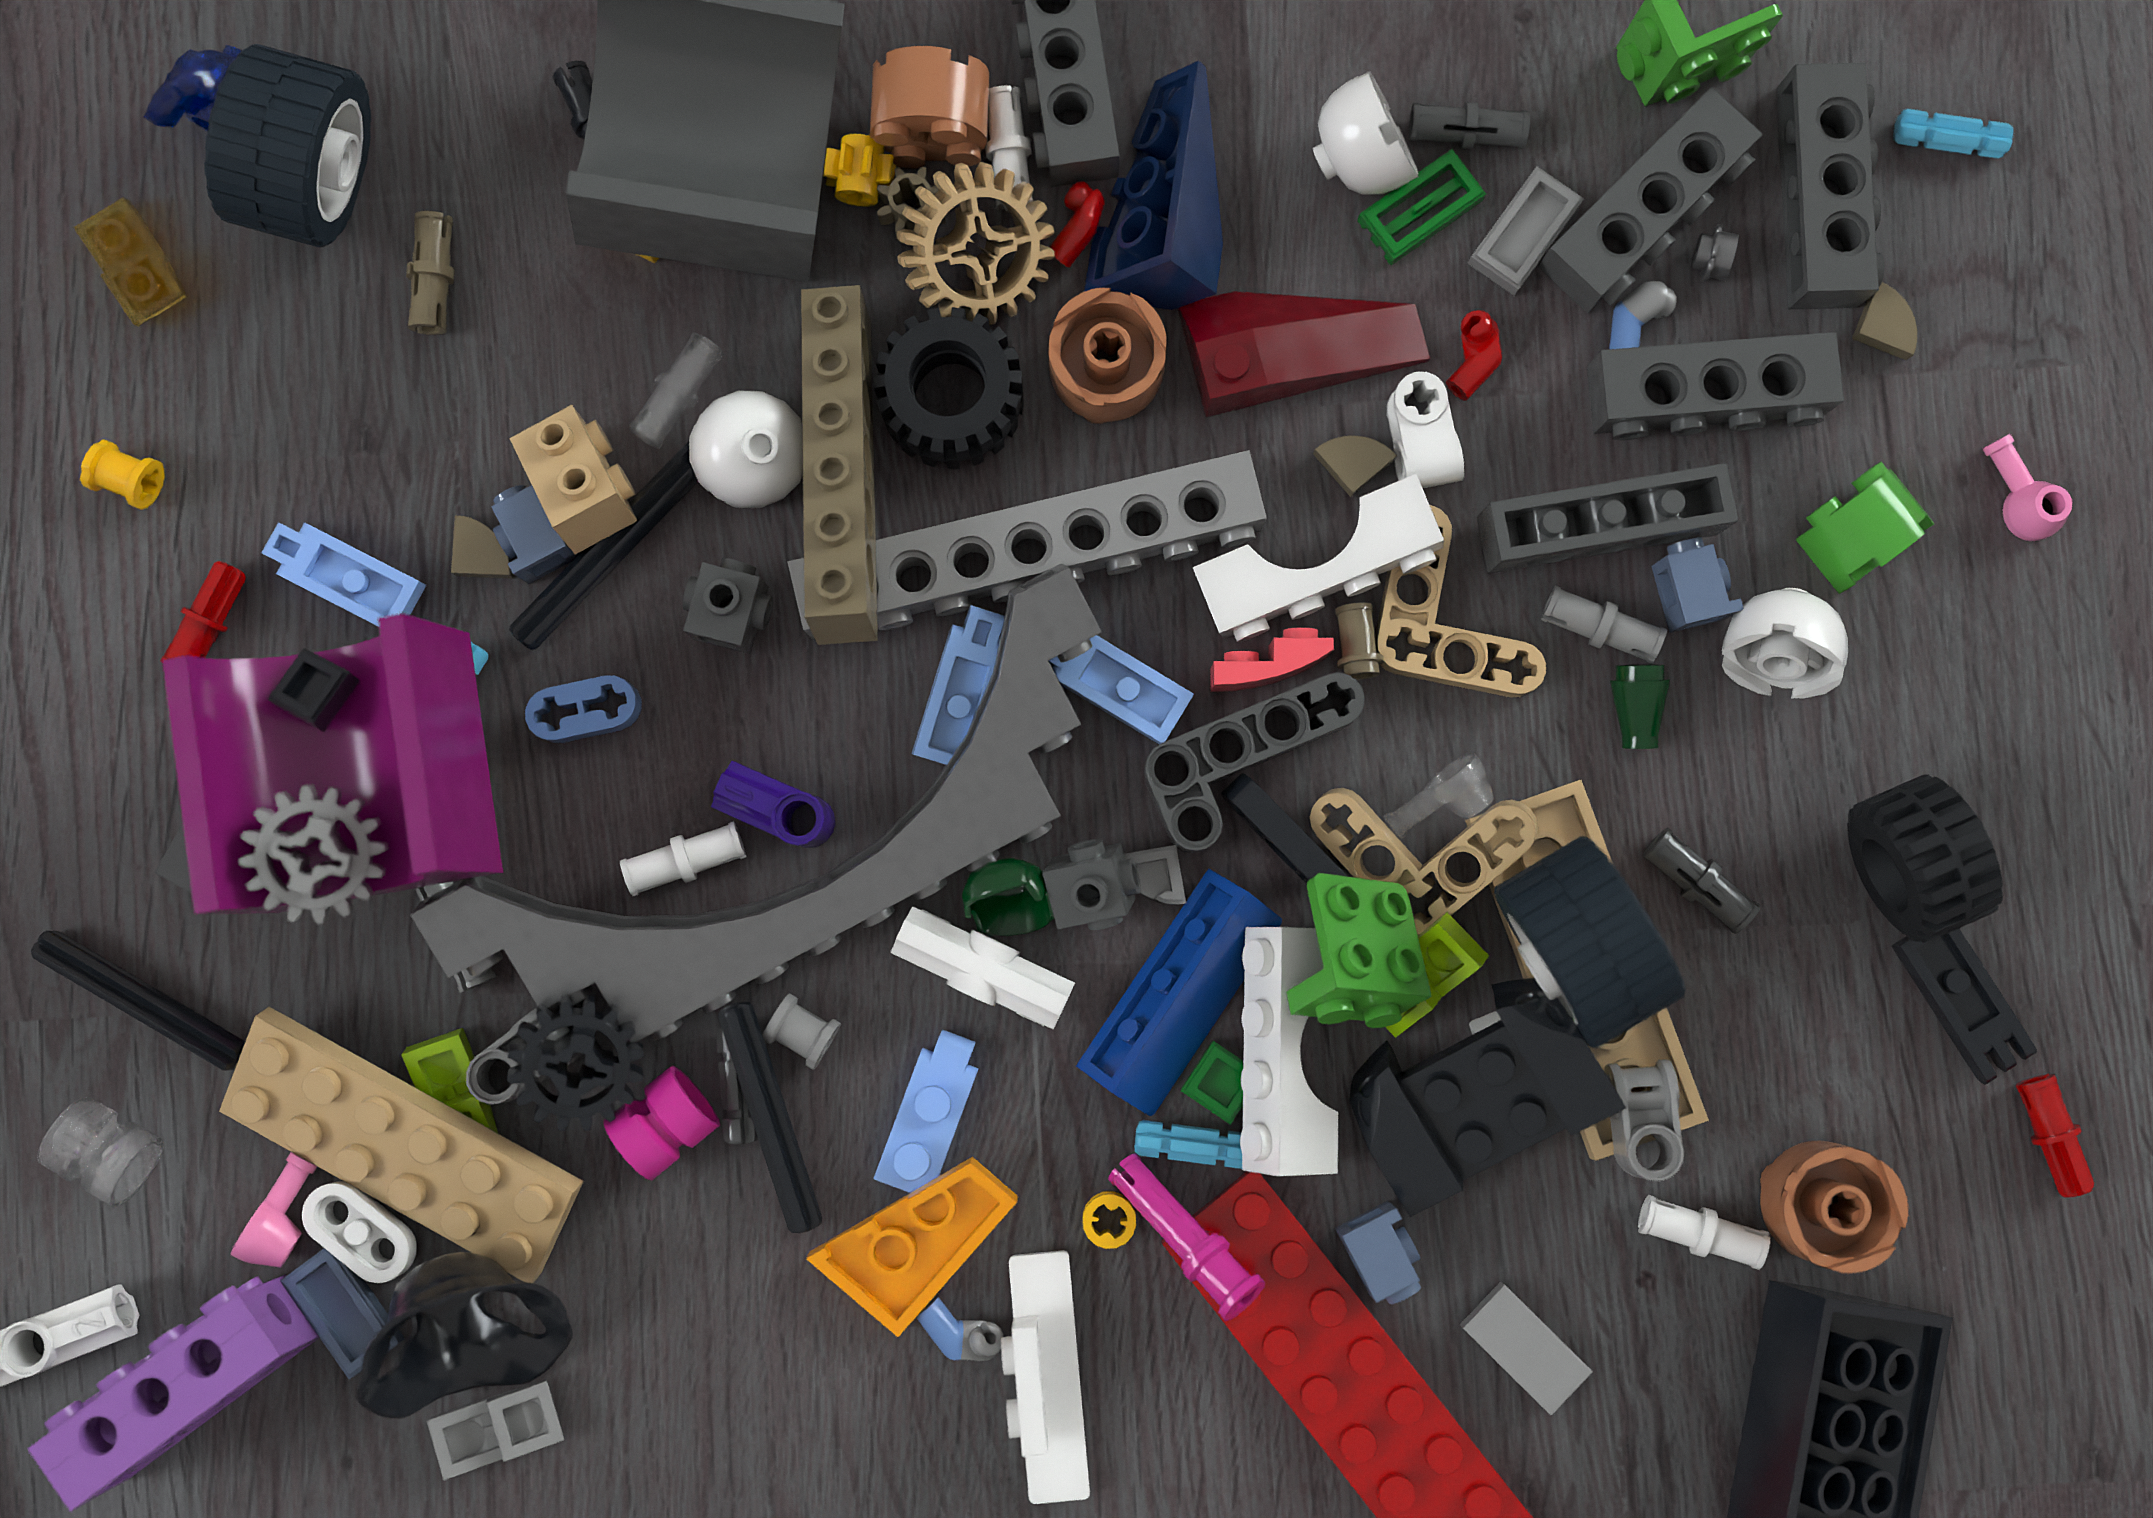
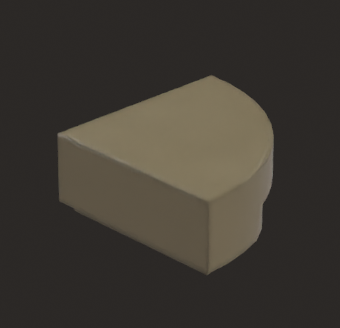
[1852,282,1917,360]
[1313,436,1397,497]
[451,515,515,579]

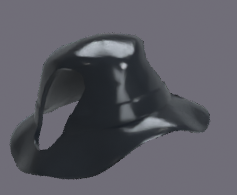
[356,1252,573,1419]

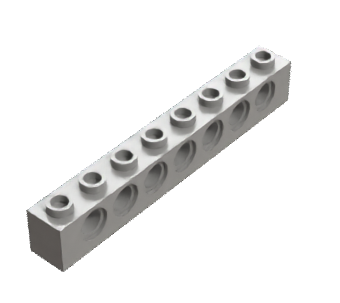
[787,450,1267,639]

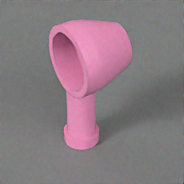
[1982,434,2072,541]
[230,1152,318,1268]

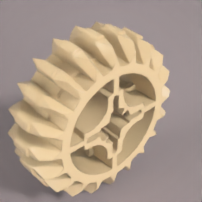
[897,162,1055,325]

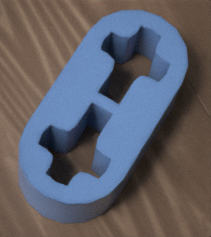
[525,675,642,743]

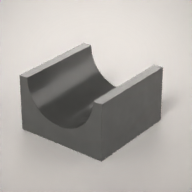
[566,0,845,282]

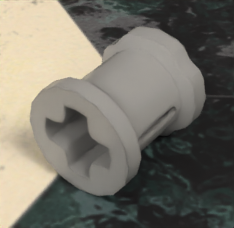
[763,993,841,1070]

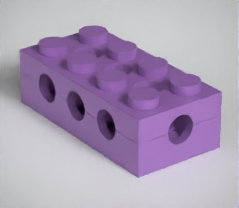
[28,1275,320,1512]

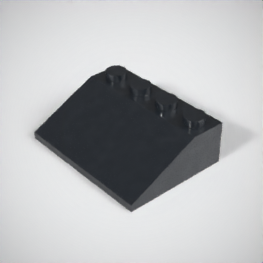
[1727,1280,1953,1518]

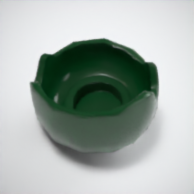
[962,858,1054,936]

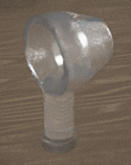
[1383,752,1494,840]

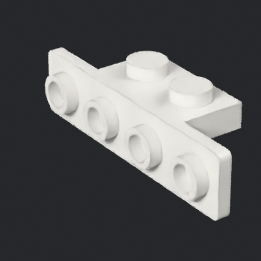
[1001,1250,1090,1504]

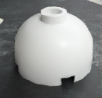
[1313,71,1419,195]
[689,391,803,508]
[1722,588,1848,698]

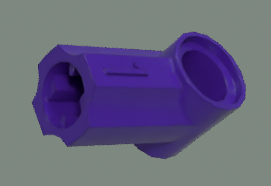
[711,761,836,848]

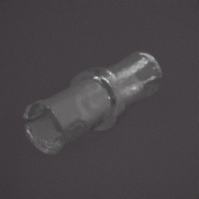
[627,332,724,449]

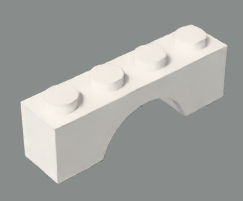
[1193,474,1444,642]
[1240,927,1338,1176]

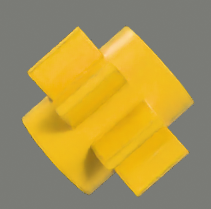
[823,134,896,206]

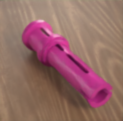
[1108,1153,1266,1321]

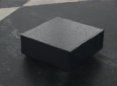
[267,648,360,732]

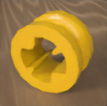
[1082,1191,1136,1249]

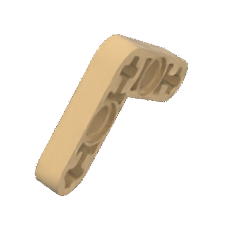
[1375,505,1546,697]
[1310,788,1538,935]

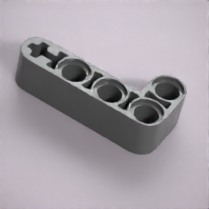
[1143,672,1365,853]

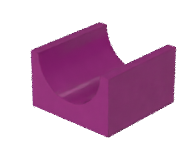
[162,613,503,914]

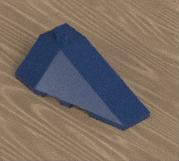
[1084,60,1223,310]

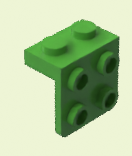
[1616,0,1783,107]
[1287,873,1432,1028]

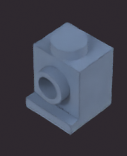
[491,485,579,584]
[1651,537,1744,633]
[1335,1201,1421,1304]

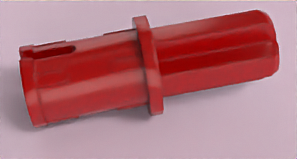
[160,561,246,663]
[2016,1074,2094,1198]

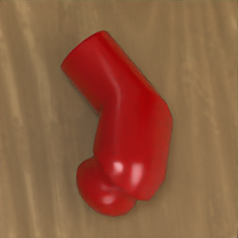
[1049,181,1105,268]
[1446,310,1502,401]

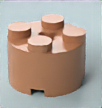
[870,46,990,169]
[1048,288,1167,424]
[1760,1141,1909,1273]

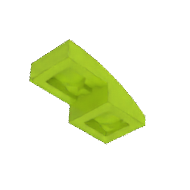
[1385,912,1489,1038]
[401,1028,498,1133]

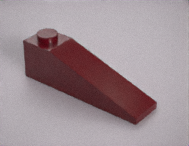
[1177,291,1430,417]

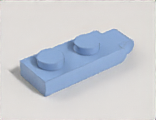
[261,522,426,627]
[912,605,1005,765]
[1048,635,1194,745]
[873,1029,979,1193]

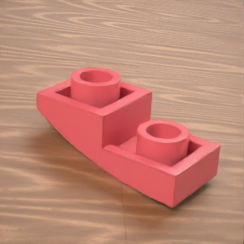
[1210,628,1334,692]

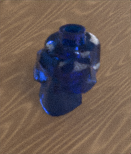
[143,45,242,132]

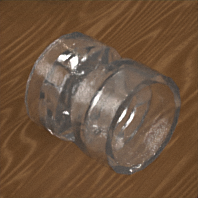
[37,1096,164,1208]

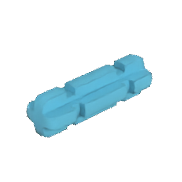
[1893,109,2014,158]
[1134,1120,1242,1169]

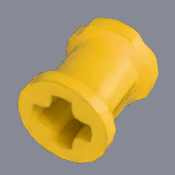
[80,439,165,510]

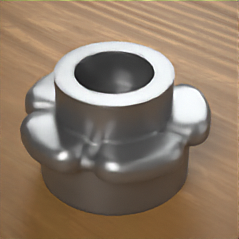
[1692,224,1739,282]

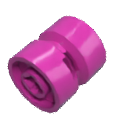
[603,1065,720,1181]

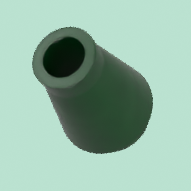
[1610,664,1670,749]

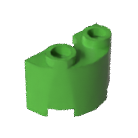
[1795,461,1935,594]

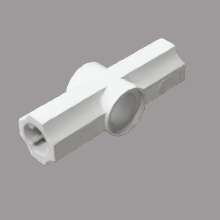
[891,906,1075,1029]
[0,1284,140,1387]

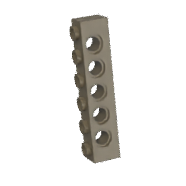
[801,285,878,645]

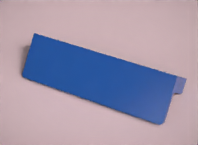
[1076,868,1282,1116]

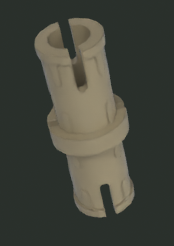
[406,211,455,335]

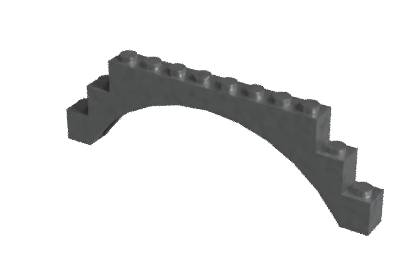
[410,563,1102,1043]

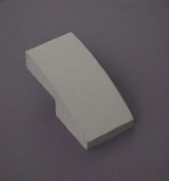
[427,1380,564,1480]

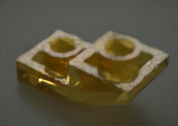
[73,197,188,327]

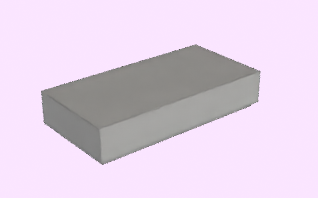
[1467,166,1584,296]
[1459,1281,1593,1416]

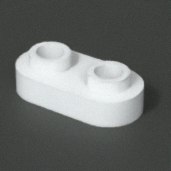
[302,1181,417,1283]

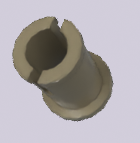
[1335,603,1384,680]

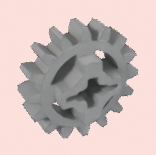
[239,784,389,924]

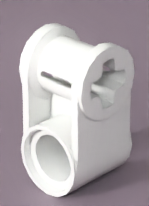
[1387,372,1464,488]

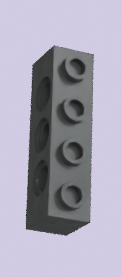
[1011,0,1119,187]
[1777,62,1884,309]
[1538,87,1763,314]
[1587,332,1844,440]
[1477,463,1738,574]

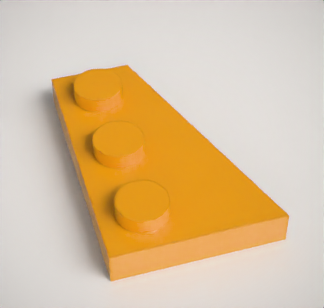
[806,1157,1018,1337]

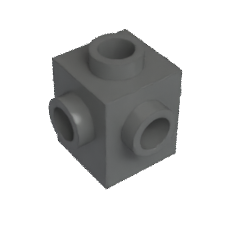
[682,558,773,654]
[1042,839,1141,930]

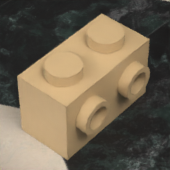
[509,405,637,554]

